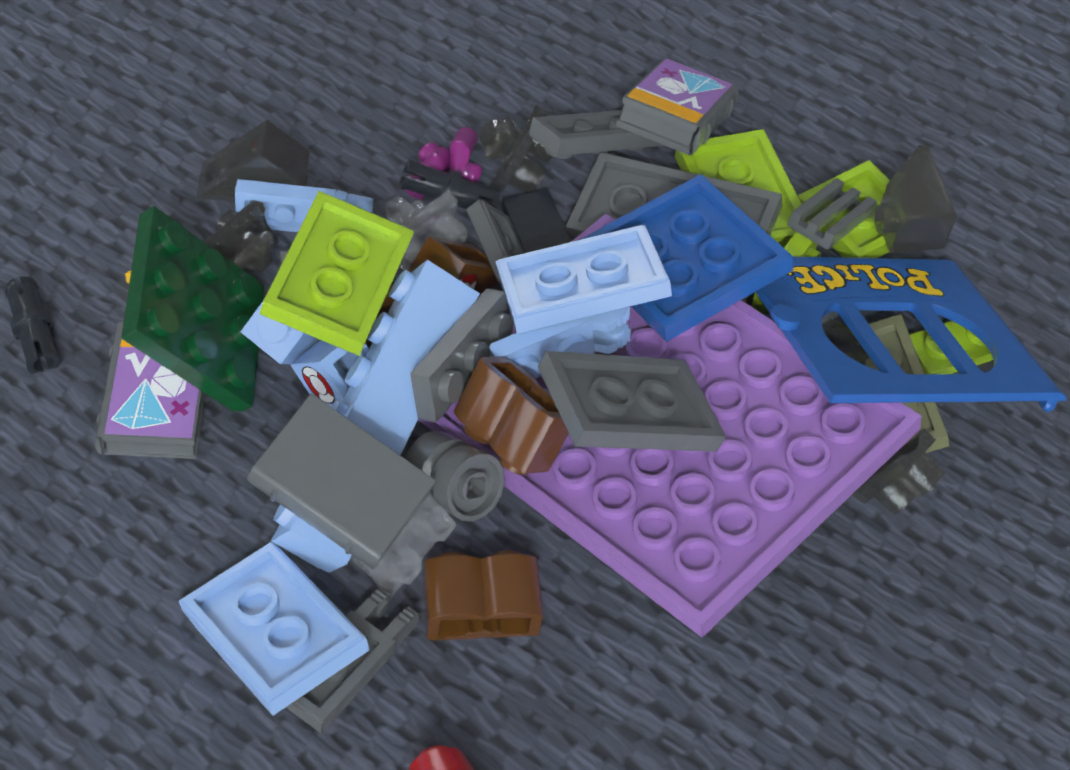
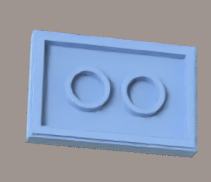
[495,225,672,334]
[178,542,370,716]

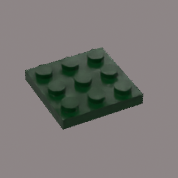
[121,206,264,412]

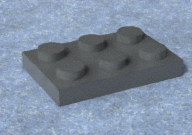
[538,351,726,452]

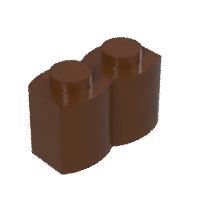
[453,357,569,475]
[423,550,543,640]

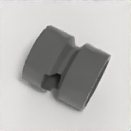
[405,430,505,521]

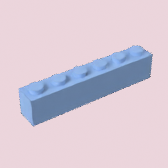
[271,260,480,573]

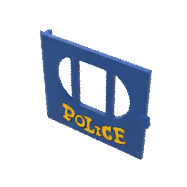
[756,257,1066,412]

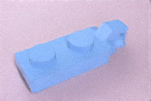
[235,179,373,232]

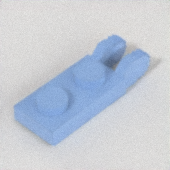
[489,307,631,379]

